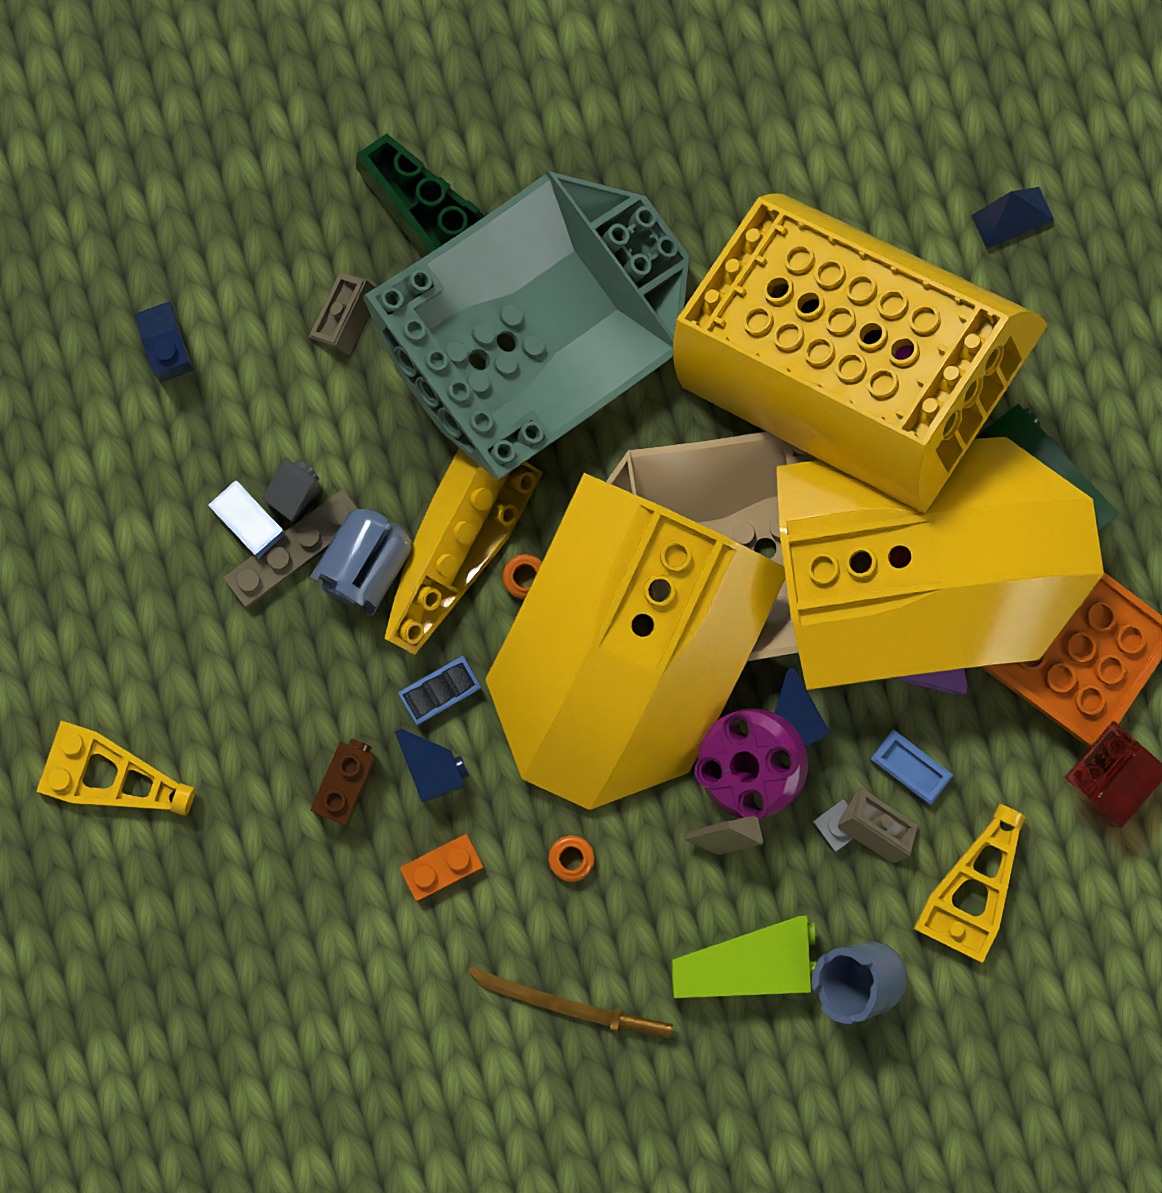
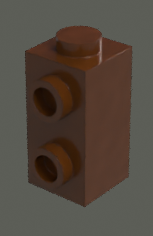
[310,738,377,827]

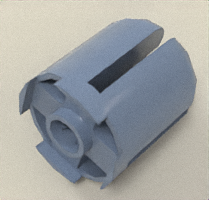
[309,509,412,616]

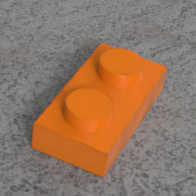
[400,834,484,902]

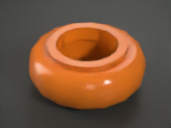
[502,554,542,600]
[548,835,595,882]

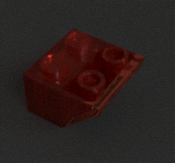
[1063,721,1162,828]

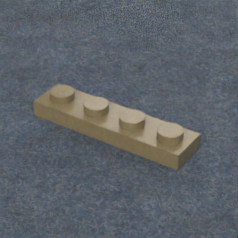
[223,489,357,608]

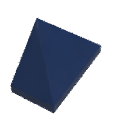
[971,187,1054,249]

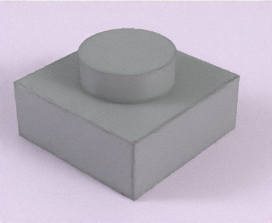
[812,799,854,852]

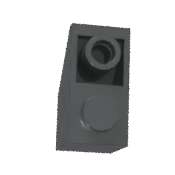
[262,457,323,525]

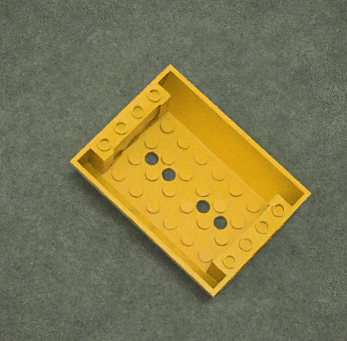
[673,193,1048,514]

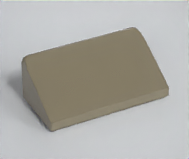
[309,272,376,355]
[837,788,918,863]
[683,816,763,855]

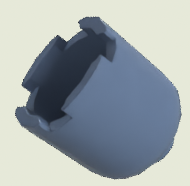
[812,941,907,1024]

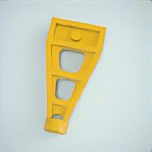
[36,721,196,816]
[913,804,1026,963]

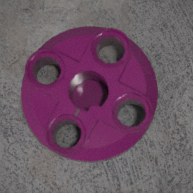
[695,709,808,820]

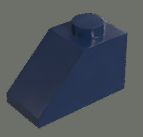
[135,301,195,383]
[774,667,830,757]
[395,729,469,803]

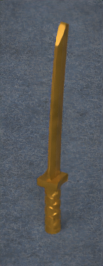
[468,967,673,1038]

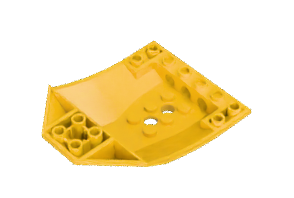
[776,437,1104,690]
[485,473,785,810]

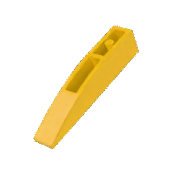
[384,448,543,655]

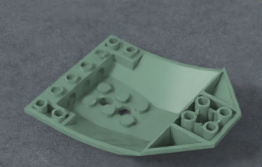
[363,171,689,480]

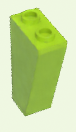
[671,916,816,998]

